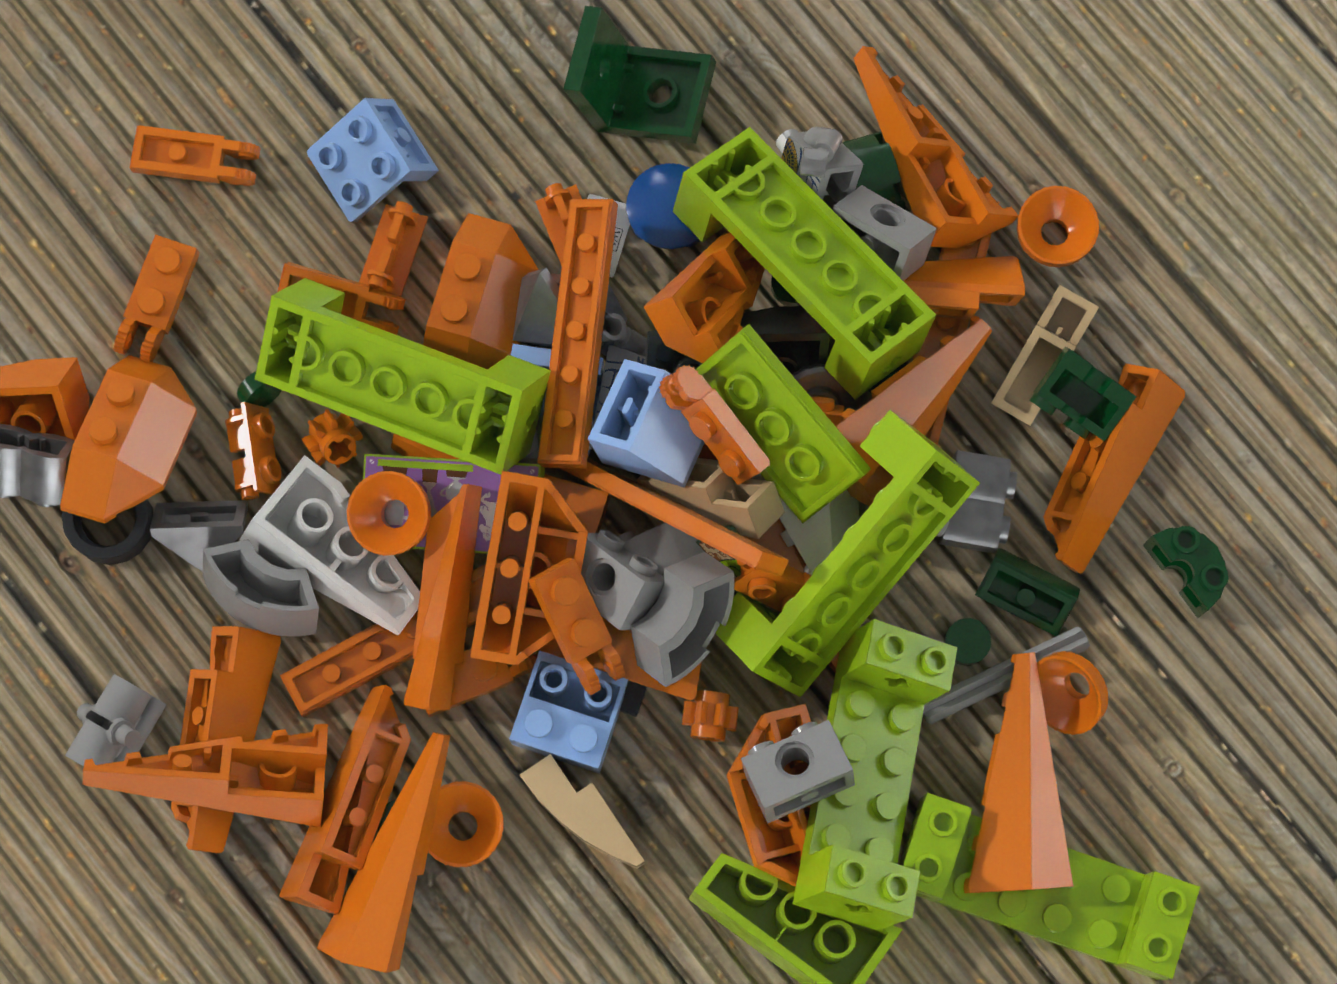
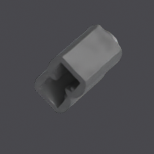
[0,424,74,507]
[939,450,1017,553]

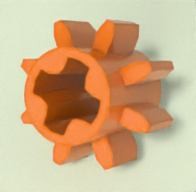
[302,409,363,468]
[682,690,739,742]

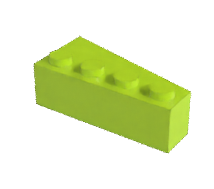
[688,853,903,984]

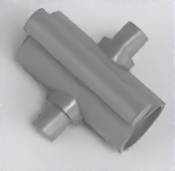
[65,674,167,766]

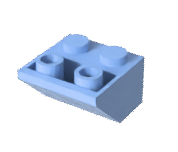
[588,359,705,488]
[509,650,628,774]

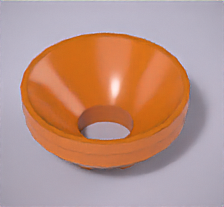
[1017,186,1099,267]
[347,471,431,556]
[1037,651,1109,735]
[428,781,504,868]

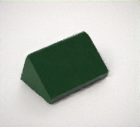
[975,548,1080,636]

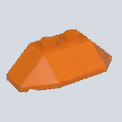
[423,213,539,369]
[60,355,197,524]
[470,470,588,665]
[726,703,811,887]

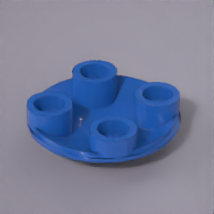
[626,163,700,249]

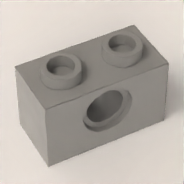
[833,185,937,281]
[581,530,664,630]
[741,720,855,823]

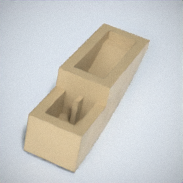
[991,285,1099,426]
[637,458,785,539]
[520,754,645,869]

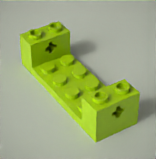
[673,127,936,400]
[255,278,551,475]
[715,410,980,697]
[793,619,958,931]
[899,792,1200,980]

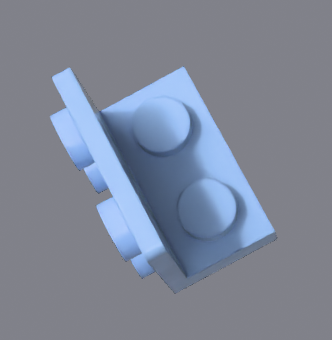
[307,98,439,222]

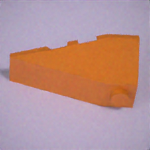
[0,357,89,441]

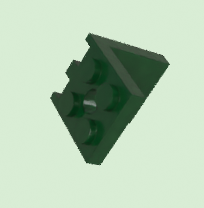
[563,6,716,144]

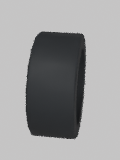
[62,499,153,565]

